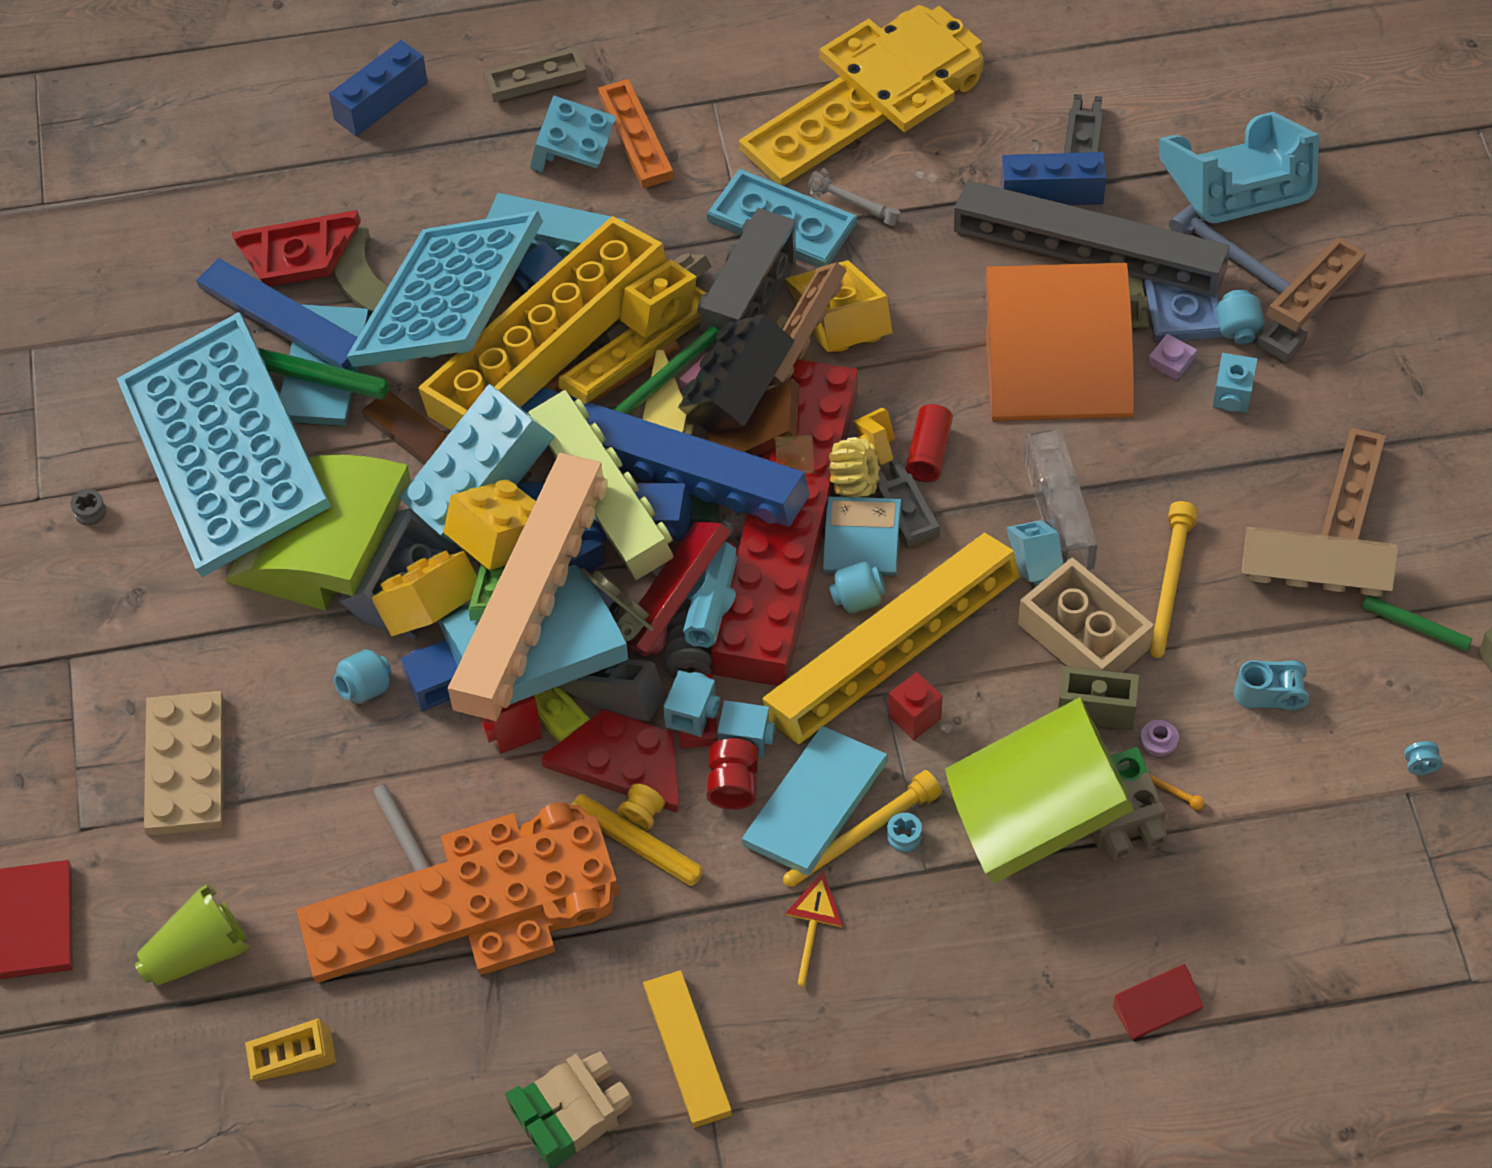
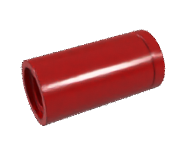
[905,404,953,482]

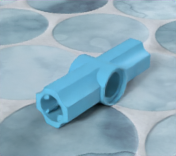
[683,542,738,648]

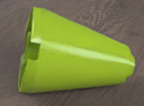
[135,884,251,986]

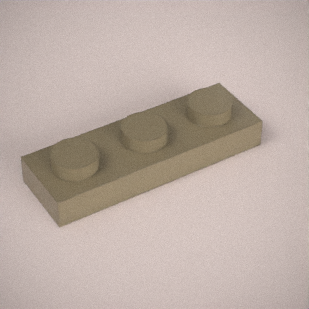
[484,47,587,103]

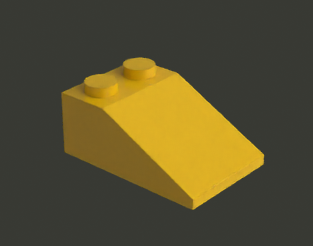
[785,260,892,352]

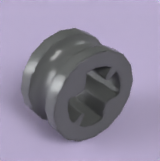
[70,489,106,525]

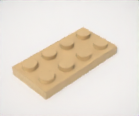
[144,691,224,836]

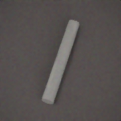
[373,785,430,871]

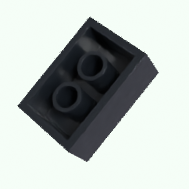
[678,314,795,433]

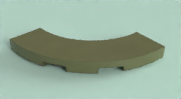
[334,226,388,316]

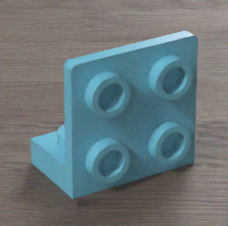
[530,95,616,172]

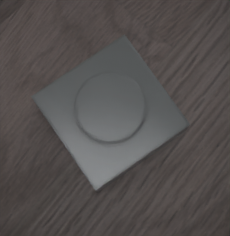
[1257,321,1308,363]

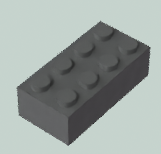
[697,208,796,352]

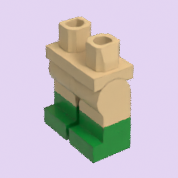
[505,1052,633,1168]

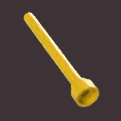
[1150,501,1199,658]
[783,770,942,887]

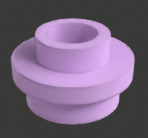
[1140,720,1179,757]

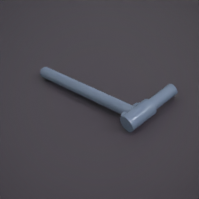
[1169,204,1322,317]

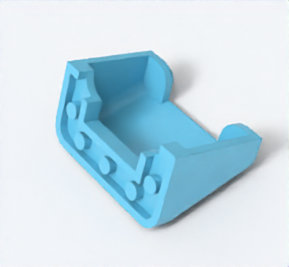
[1159,112,1319,223]

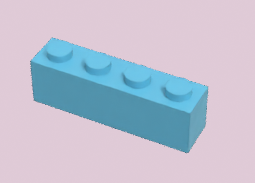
[486,193,626,259]

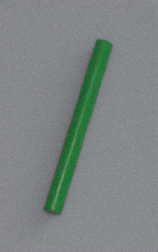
[614,326,719,415]

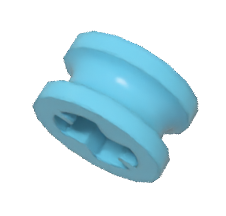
[1404,741,1443,775]
[887,813,922,852]

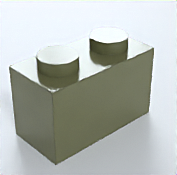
[1058,666,1139,730]

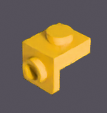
[854,408,895,465]

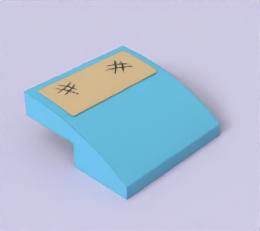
[823,497,902,576]

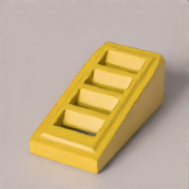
[245,1018,336,1082]

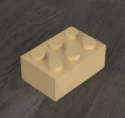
[1018,557,1154,673]

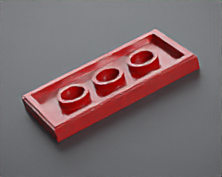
[625,522,730,653]

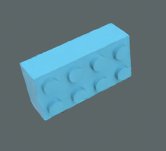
[399,384,555,551]

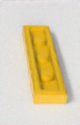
[643,970,732,1128]

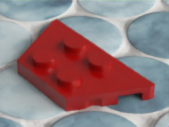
[232,210,361,287]
[541,709,679,813]

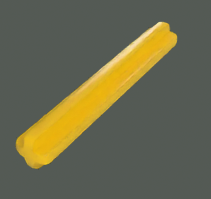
[571,794,703,886]

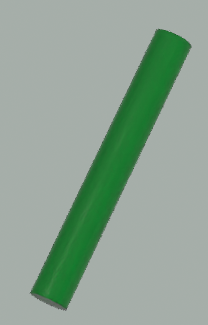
[1362,595,1473,652]

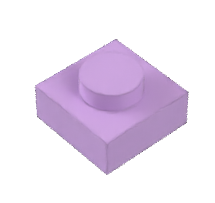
[1147,334,1197,380]

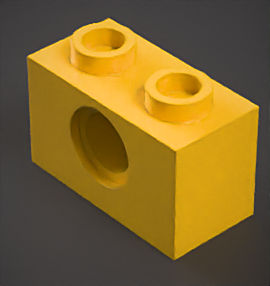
[620,260,697,338]

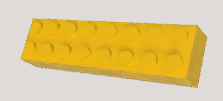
[418,216,667,431]

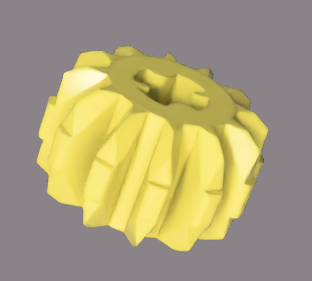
[828,437,881,498]

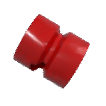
[706,738,759,810]

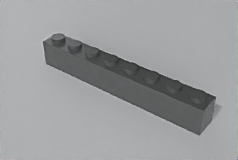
[954,180,1230,297]

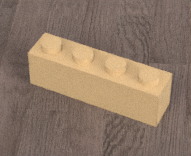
[1241,527,1398,596]

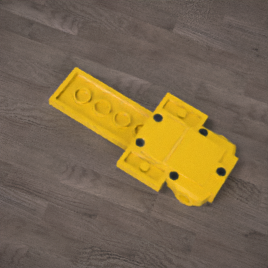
[739,5,984,186]

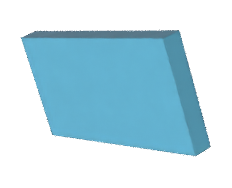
[707,168,857,267]
[280,305,370,426]
[741,726,888,876]

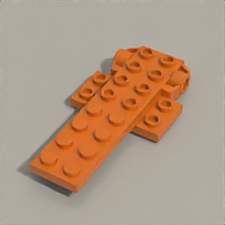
[296,802,621,983]

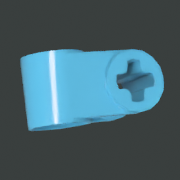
[1233,660,1310,710]

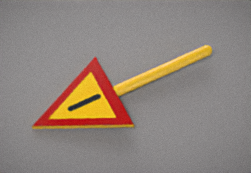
[785,870,843,987]

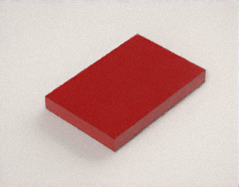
[0,860,73,979]

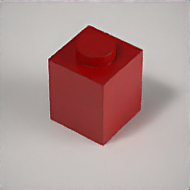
[888,672,943,741]

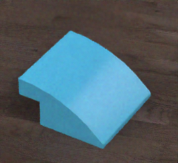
[438,565,628,704]

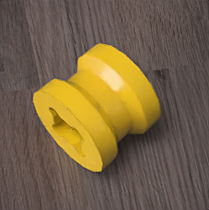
[617,784,665,831]

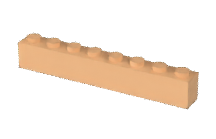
[448,452,608,721]

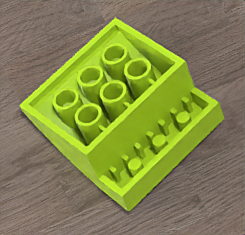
[225,455,411,611]
[945,697,1135,884]

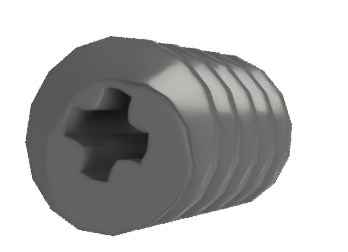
[665,598,713,678]

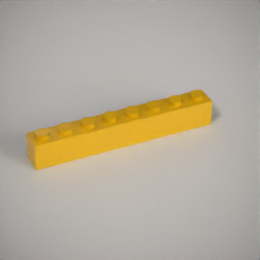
[762,532,1020,745]

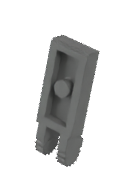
[1064,94,1103,153]
[876,457,940,548]

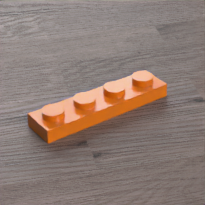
[598,79,674,189]

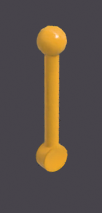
[1147,768,1205,810]

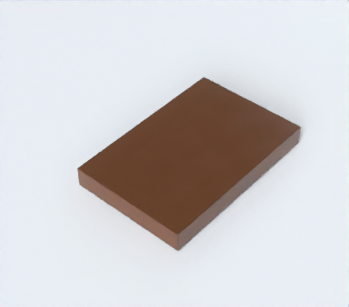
[705,378,800,456]

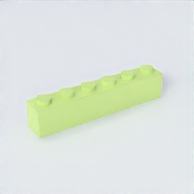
[528,390,674,580]

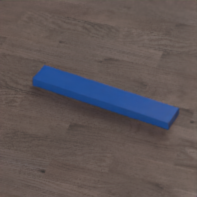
[196,258,358,369]

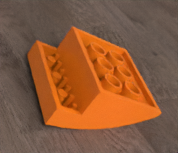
[985,263,1134,421]

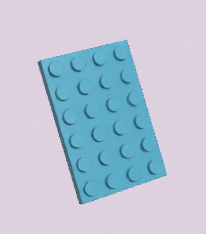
[347,210,543,367]

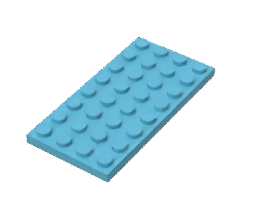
[117,312,331,577]

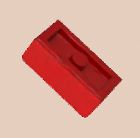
[1113,964,1203,1040]

